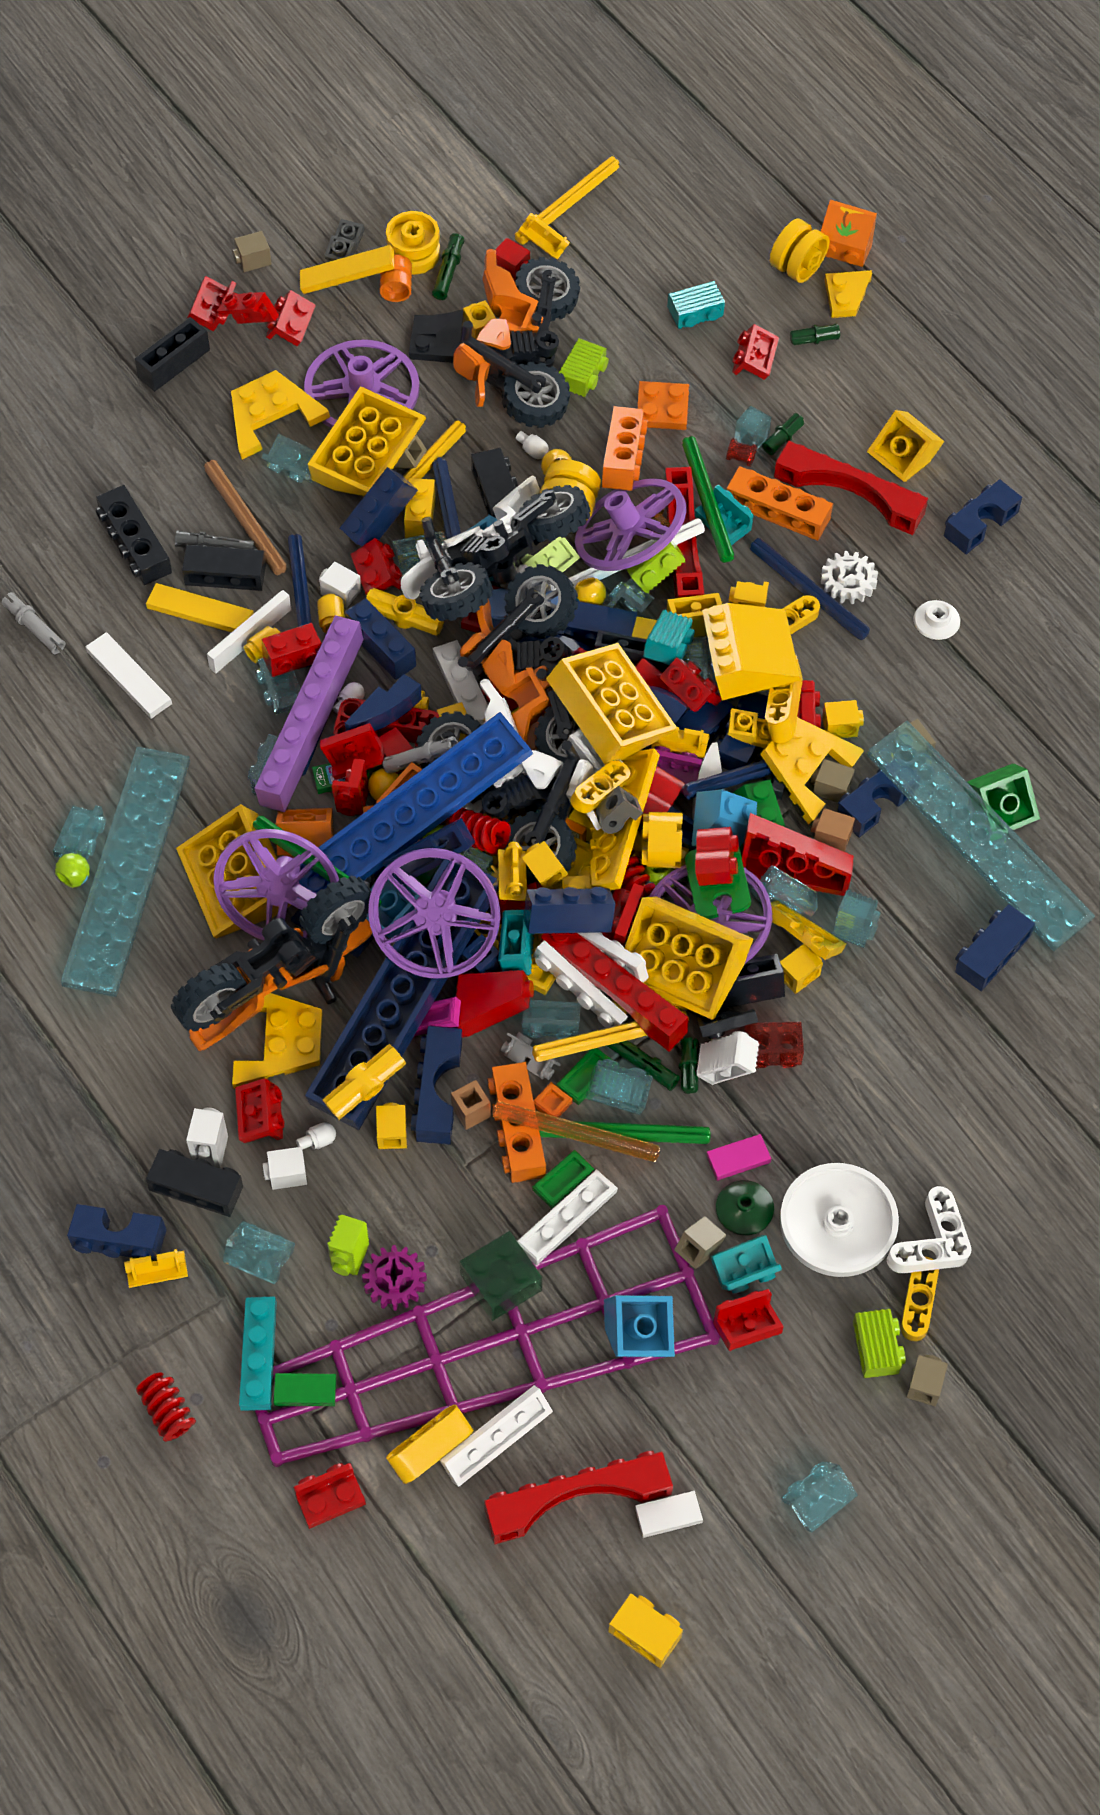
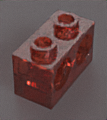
[743,1022,804,1069]

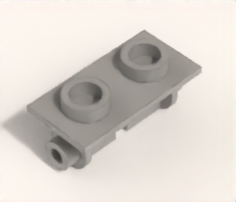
[501,1032,561,1080]

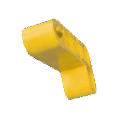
[762,656,803,743]

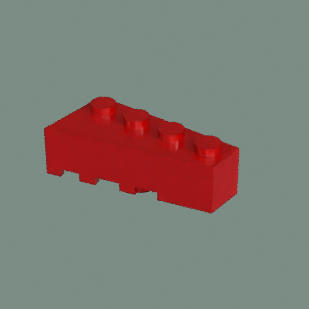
[741,813,854,897]

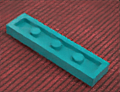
[239,1297,277,1411]

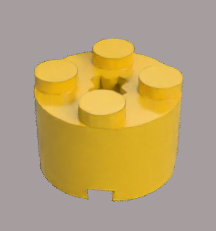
[642,812,683,868]

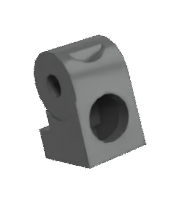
[596,786,643,834]

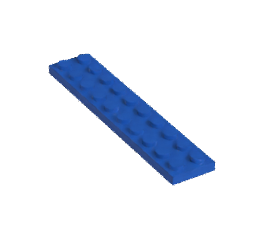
[297,712,533,900]

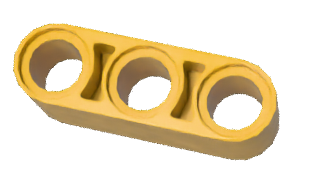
[386,1405,474,1484]

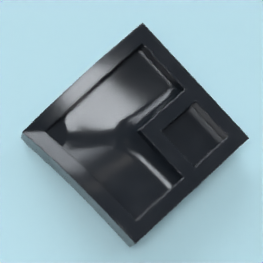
[409,310,463,363]
[696,1008,758,1039]

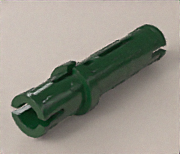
[432,233,465,300]
[606,1040,680,1091]

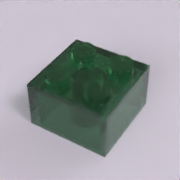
[459,1231,542,1321]

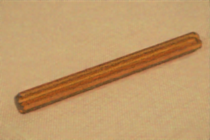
[493,1101,660,1162]

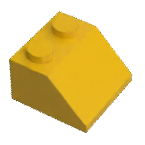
[867,410,944,482]

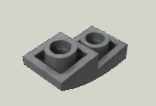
[324,219,365,261]

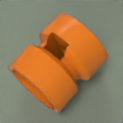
[380,255,412,302]

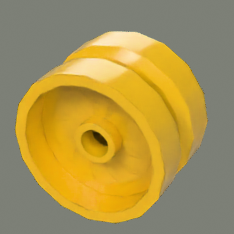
[386,211,440,275]
[769,218,830,283]
[539,460,601,521]

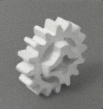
[821,551,878,604]

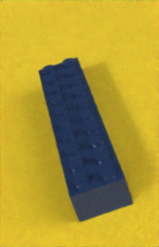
[305,859,499,1130]

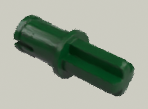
[790,323,840,345]
[762,413,804,456]
[678,1037,699,1094]

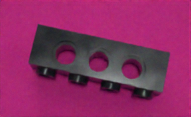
[95,485,172,586]

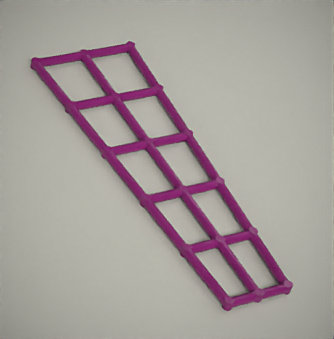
[254,1205,720,1467]

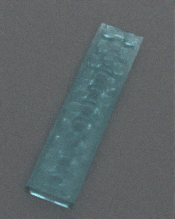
[866,720,1095,951]
[61,747,190,997]

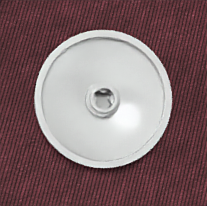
[780,1163,899,1277]

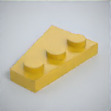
[771,900,846,960]

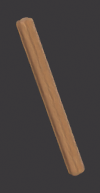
[204,460,287,575]

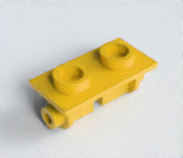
[518,213,570,260]
[651,727,709,758]
[498,842,527,901]
[124,1249,188,1288]

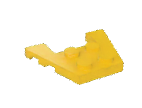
[231,370,330,459]
[761,717,864,824]
[232,993,323,1089]

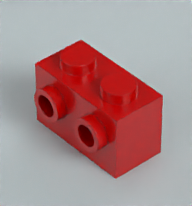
[262,623,321,677]

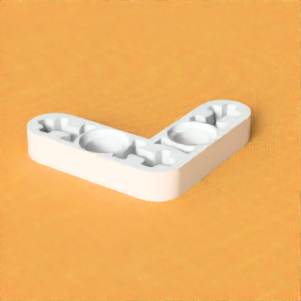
[887,1186,971,1273]

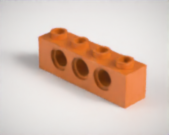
[602,406,648,491]
[727,466,833,541]
[487,1062,546,1183]

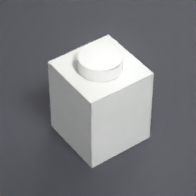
[319,561,361,609]
[263,1147,307,1190]

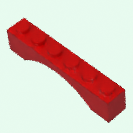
[774,441,928,535]
[665,467,704,598]
[540,933,688,1052]
[484,1451,673,1544]

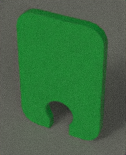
[685,849,751,919]

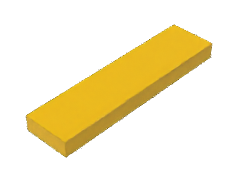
[300,245,394,294]
[146,583,254,632]

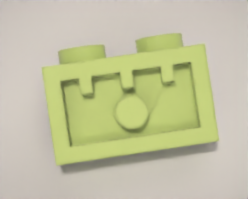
[521,537,580,572]

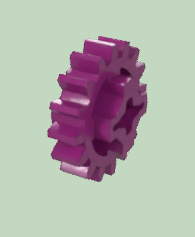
[362,1245,427,1311]

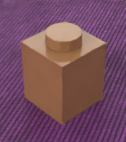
[811,808,855,852]
[451,1080,491,1130]

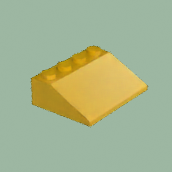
[308,386,426,496]
[702,603,801,701]
[546,643,677,765]
[176,804,291,939]
[624,896,753,1020]

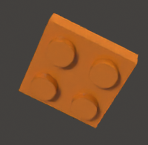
[637,381,689,430]

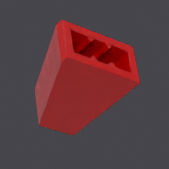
[455,970,534,1038]

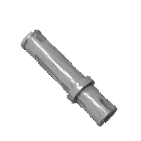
[2,592,66,654]
[383,736,458,774]

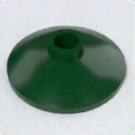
[716,1180,774,1236]

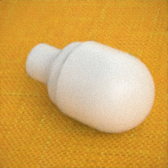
[516,431,549,459]
[333,682,365,714]
[296,1122,336,1150]

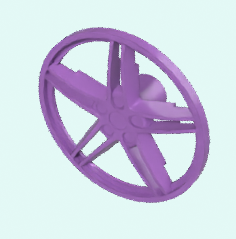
[304,340,419,428]
[575,479,686,571]
[214,829,339,940]
[368,848,500,978]
[649,865,772,963]

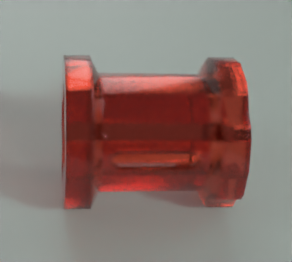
[726,438,757,467]

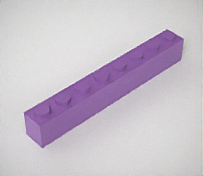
[255,616,363,812]

